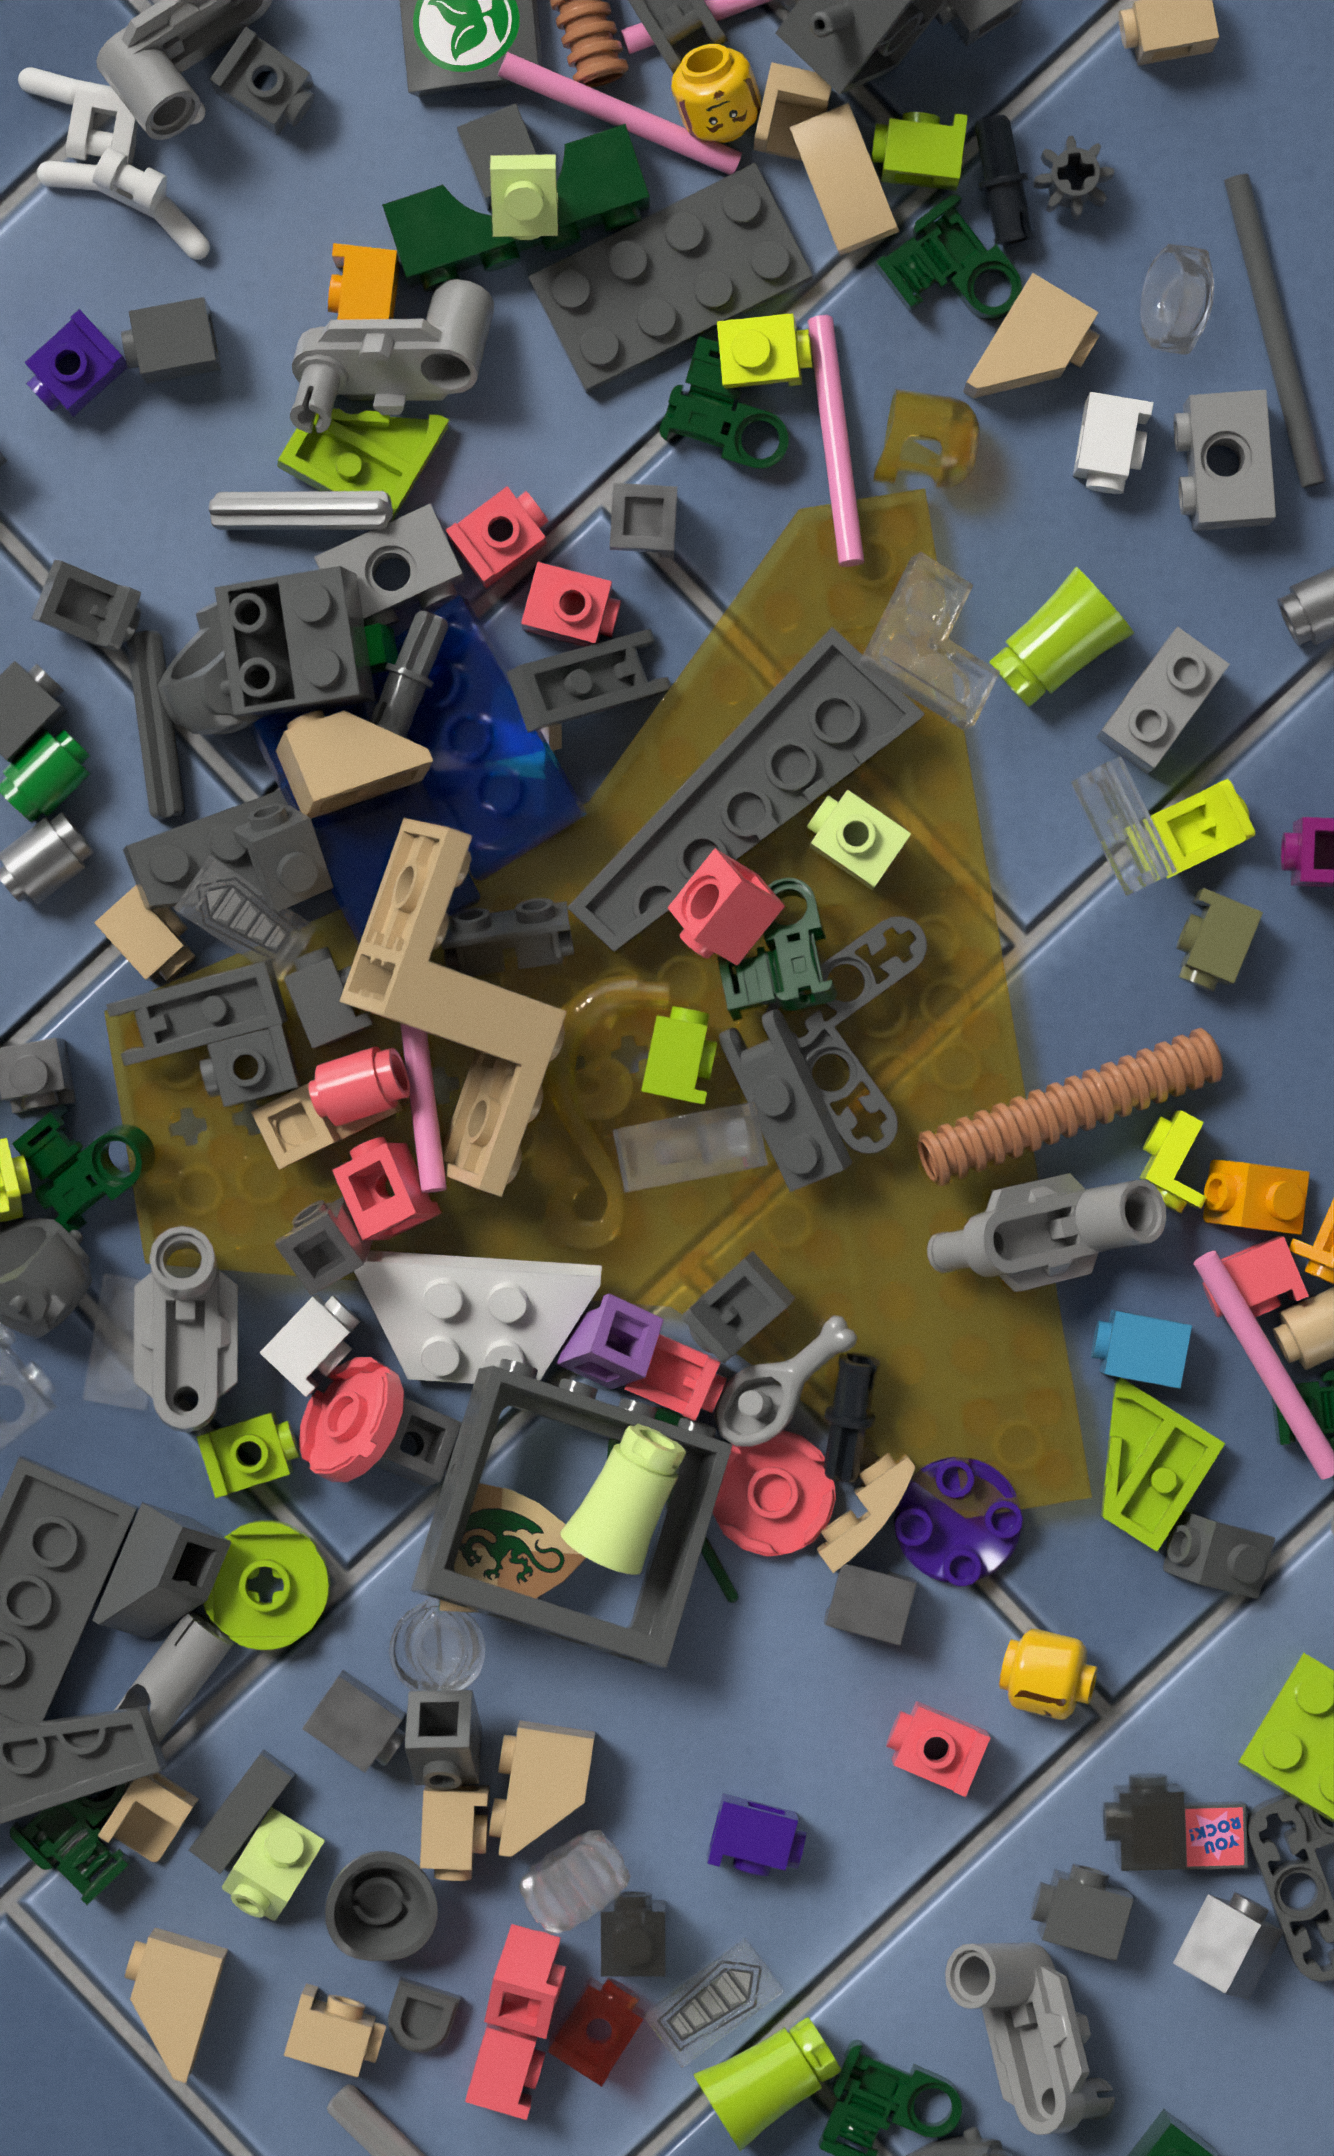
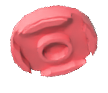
[299,1357,404,1482]
[713,1430,836,1557]

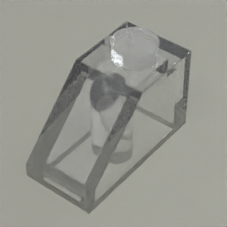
[613,1102,768,1192]

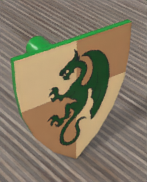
[438,1483,586,1613]

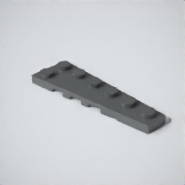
[567,627,924,952]
[0,1706,167,1824]

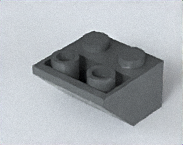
[214,566,376,717]

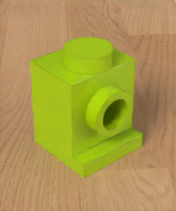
[871,112,968,191]
[641,1006,717,1105]
[196,1411,300,1498]

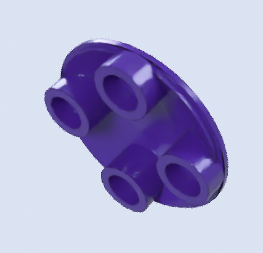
[894,1457,1023,1586]

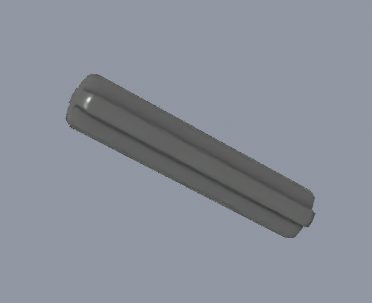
[127,630,185,819]

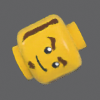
[671,44,761,143]
[999,1629,1098,1720]

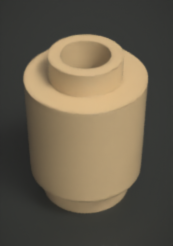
[1273,1287,1334,1370]

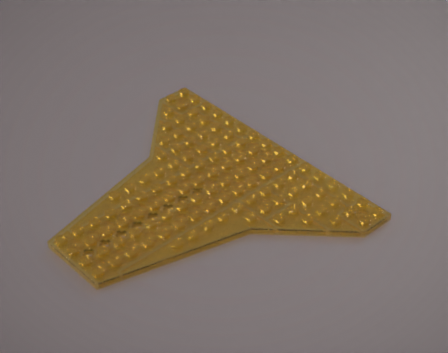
[104,488,1092,1518]

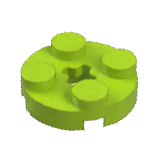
[203,1520,330,1650]

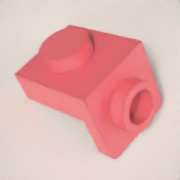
[624,1334,727,1421]

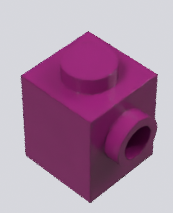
[1281,817,1334,887]

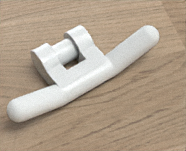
[18,67,205,165]
[37,147,210,260]

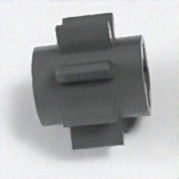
[1033,135,1114,220]

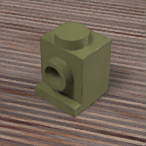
[1176,888,1263,992]

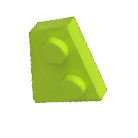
[277,408,449,521]
[1101,1377,1225,1551]

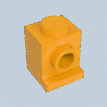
[328,243,400,320]

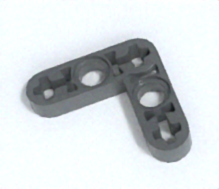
[766,917,927,1153]
[1246,1793,1334,1982]

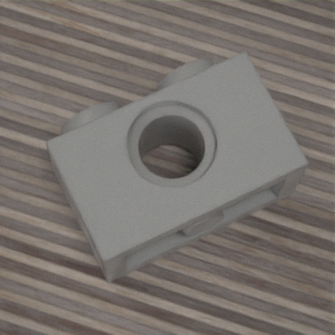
[1173,389,1276,531]
[314,504,465,627]
[1096,627,1230,774]

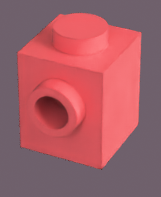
[521,562,621,647]

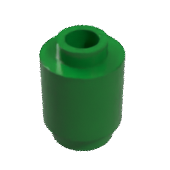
[0,729,91,823]

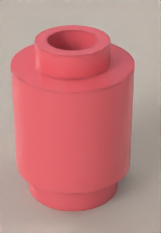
[309,1046,410,1126]

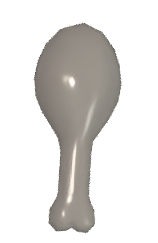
[714,1315,857,1447]

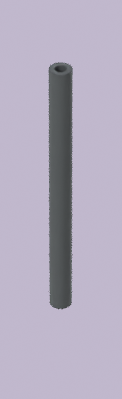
[1224,173,1326,488]

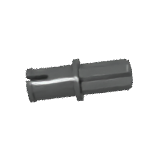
[368,611,448,739]

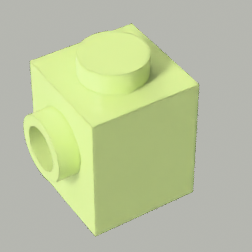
[807,790,911,890]

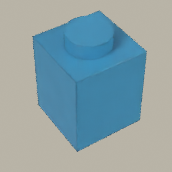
[1091,1309,1192,1388]

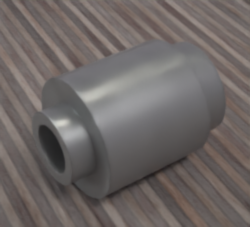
[1277,567,1334,646]
[0,812,94,905]

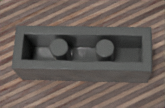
[188,1749,295,1874]

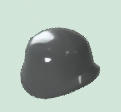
[325,1851,438,1961]

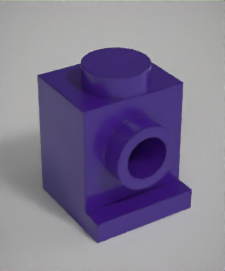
[24,309,128,417]
[707,1793,807,1876]

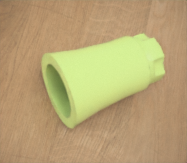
[560,1424,686,1575]

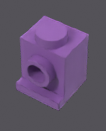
[557,1294,664,1389]

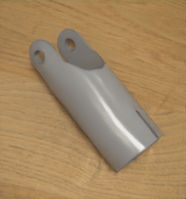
[114,1611,234,1743]

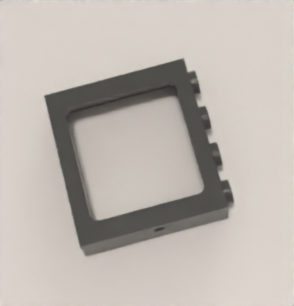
[410,1359,732,1668]

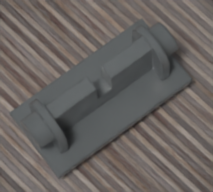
[441,898,575,977]

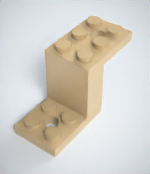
[339,818,567,1197]

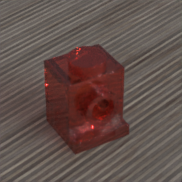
[548,1976,644,2087]

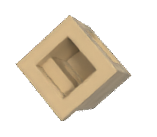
[1118,0,1219,66]
[94,885,196,982]
[420,1785,490,1881]
[284,1983,387,2077]

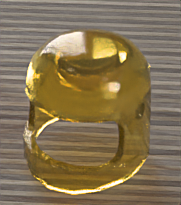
[873,388,980,489]

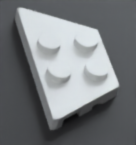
[354,1250,602,1384]

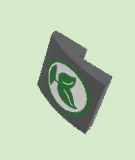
[399,0,543,97]

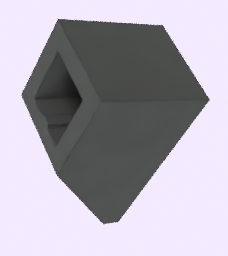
[93,1502,231,1639]

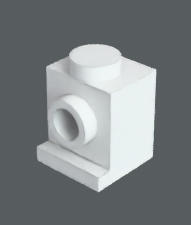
[1073,392,1154,494]
[260,1295,361,1397]

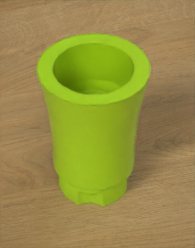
[989,567,1135,707]
[693,2017,842,2152]

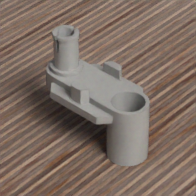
[96,0,272,140]
[290,279,494,433]
[927,1173,1167,1292]
[134,1226,238,1433]
[945,1942,1115,2135]

